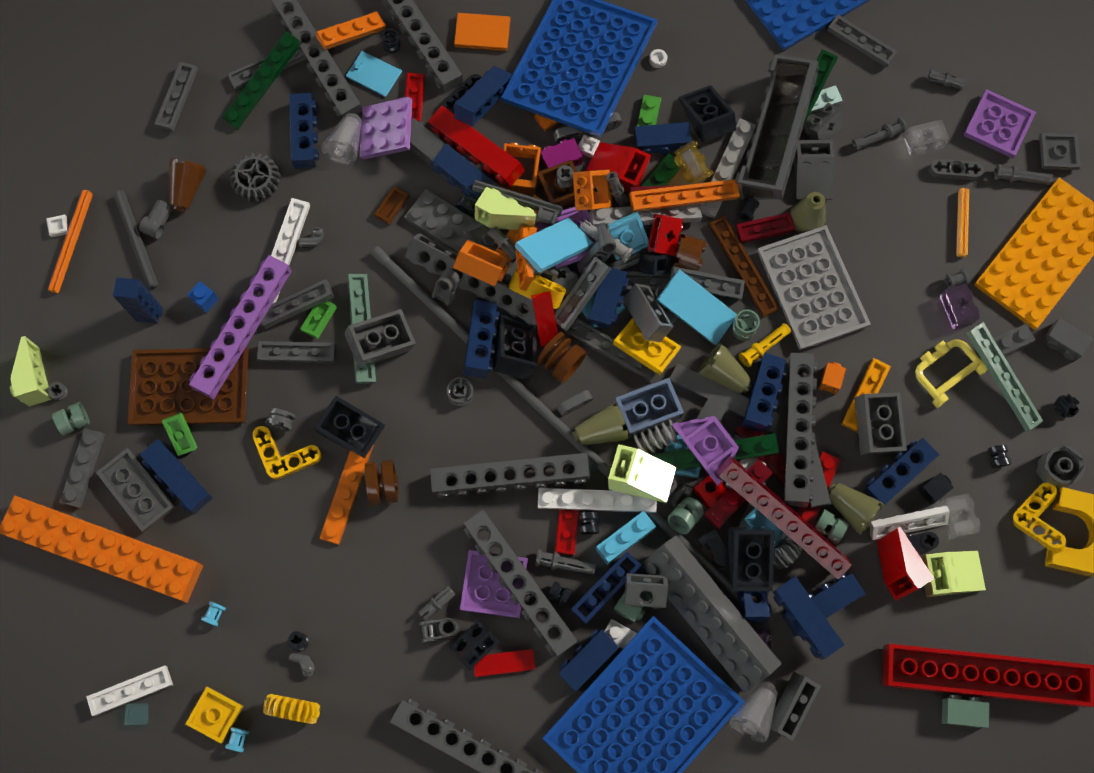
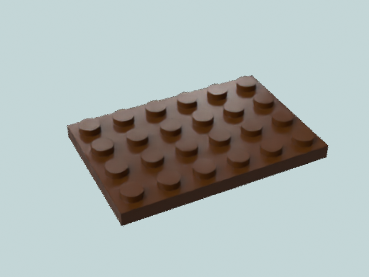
[128,347,249,426]

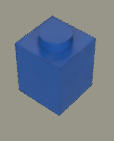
[187,281,219,313]

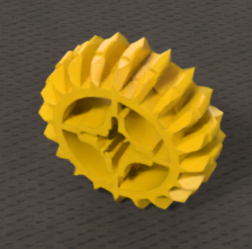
[263,694,320,724]

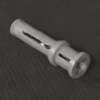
[580,220,634,263]

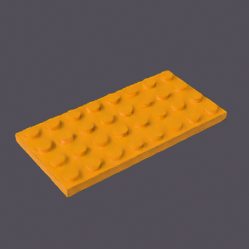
[974,178,1094,330]

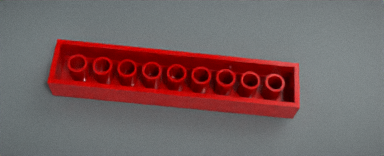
[882,644,1094,708]

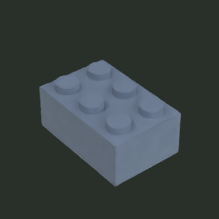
[614,378,684,438]

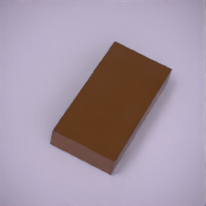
[373,186,410,226]

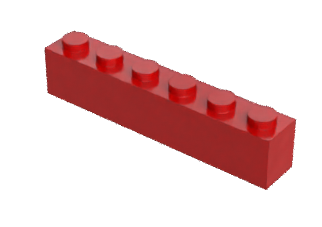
[428,105,525,187]

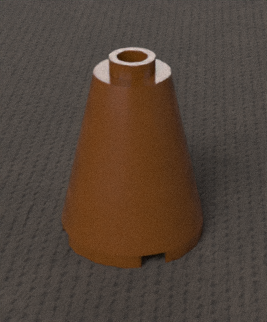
[169,158,207,212]

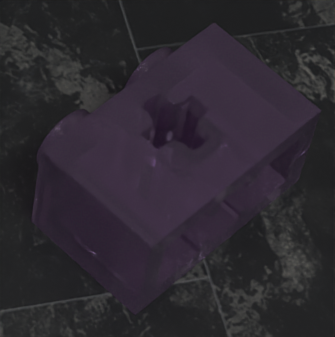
[940,284,980,330]

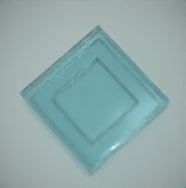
[125,703,148,725]

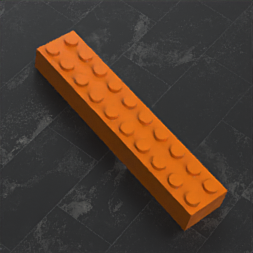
[0,495,204,603]

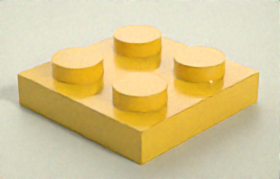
[186,687,243,744]

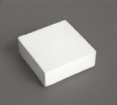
[578,134,600,158]
[46,214,69,238]

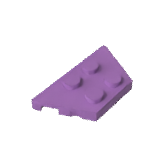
[672,416,739,486]

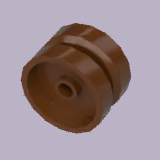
[364,459,399,506]

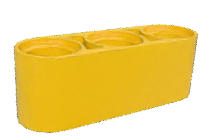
[509,268,566,309]

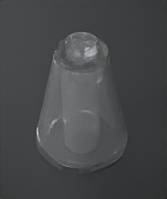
[321,113,362,165]
[730,682,778,743]

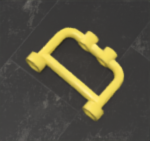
[915,339,988,408]

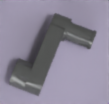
[577,222,616,276]

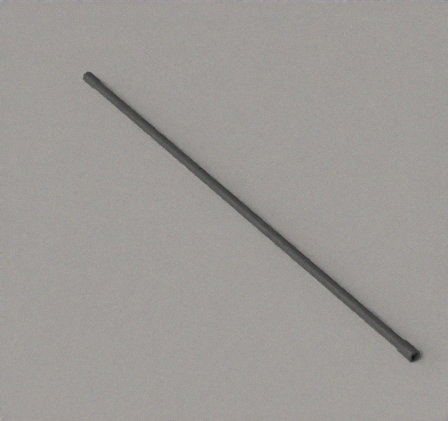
[371,246,759,623]

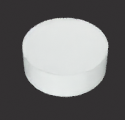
[649,49,667,68]

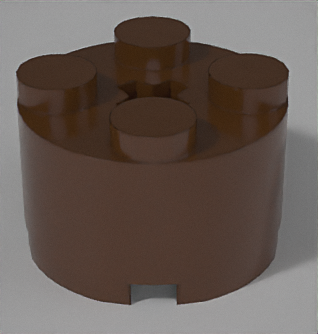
[670,234,707,271]

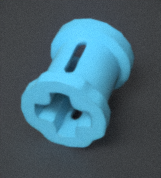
[201,601,226,627]
[225,727,249,752]

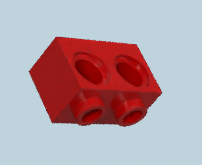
[693,475,727,510]

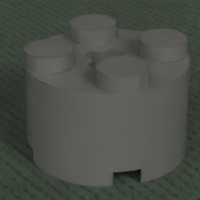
[1036,446,1085,489]

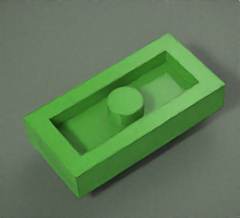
[637,94,661,126]
[300,301,337,339]
[162,412,198,456]

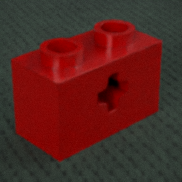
[647,214,683,256]

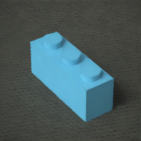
[596,511,656,566]

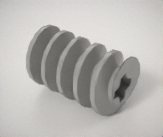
[634,419,678,454]

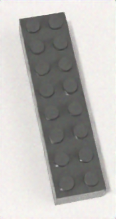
[641,536,782,693]

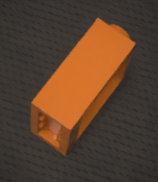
[499,143,541,195]
[573,170,612,211]
[453,240,510,286]

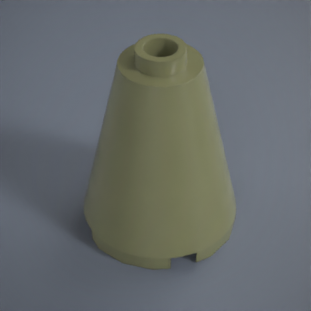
[790,192,826,234]
[698,343,752,394]
[572,403,629,446]
[828,483,884,535]

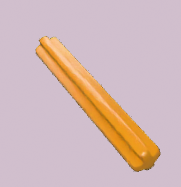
[956,188,969,258]

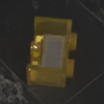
[674,140,714,184]

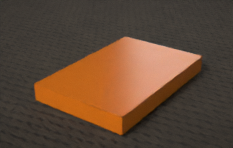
[454,13,511,51]

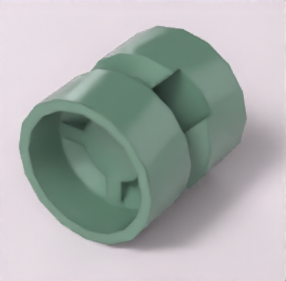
[731,309,760,341]
[52,402,90,436]
[668,497,704,534]
[813,509,849,545]

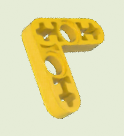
[252,426,322,480]
[1013,482,1066,553]

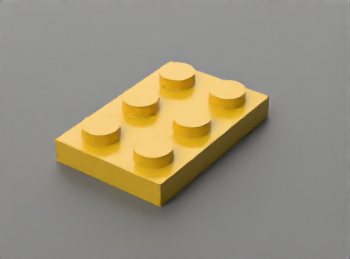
[613,318,681,375]

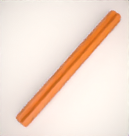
[48,190,93,293]

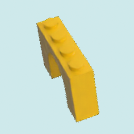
[1045,487,1094,577]

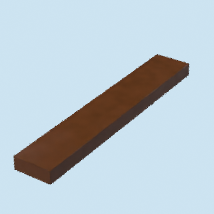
[708,215,780,319]

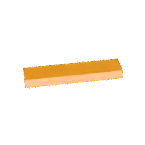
[841,358,891,433]

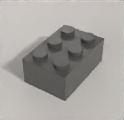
[344,309,416,368]
[854,392,907,455]

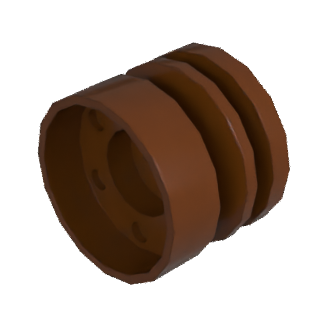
[537,332,587,383]

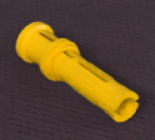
[739,323,791,368]

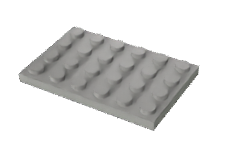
[757,225,871,351]

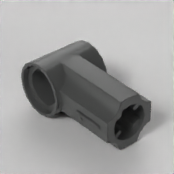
[139,200,173,239]

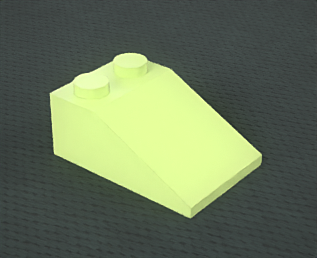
[10,336,52,406]

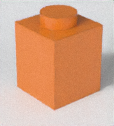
[818,362,846,394]

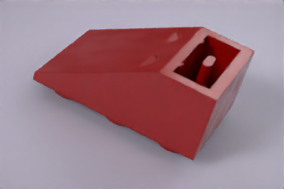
[586,142,651,192]
[876,527,934,601]

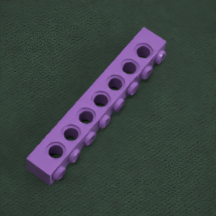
[189,255,292,400]

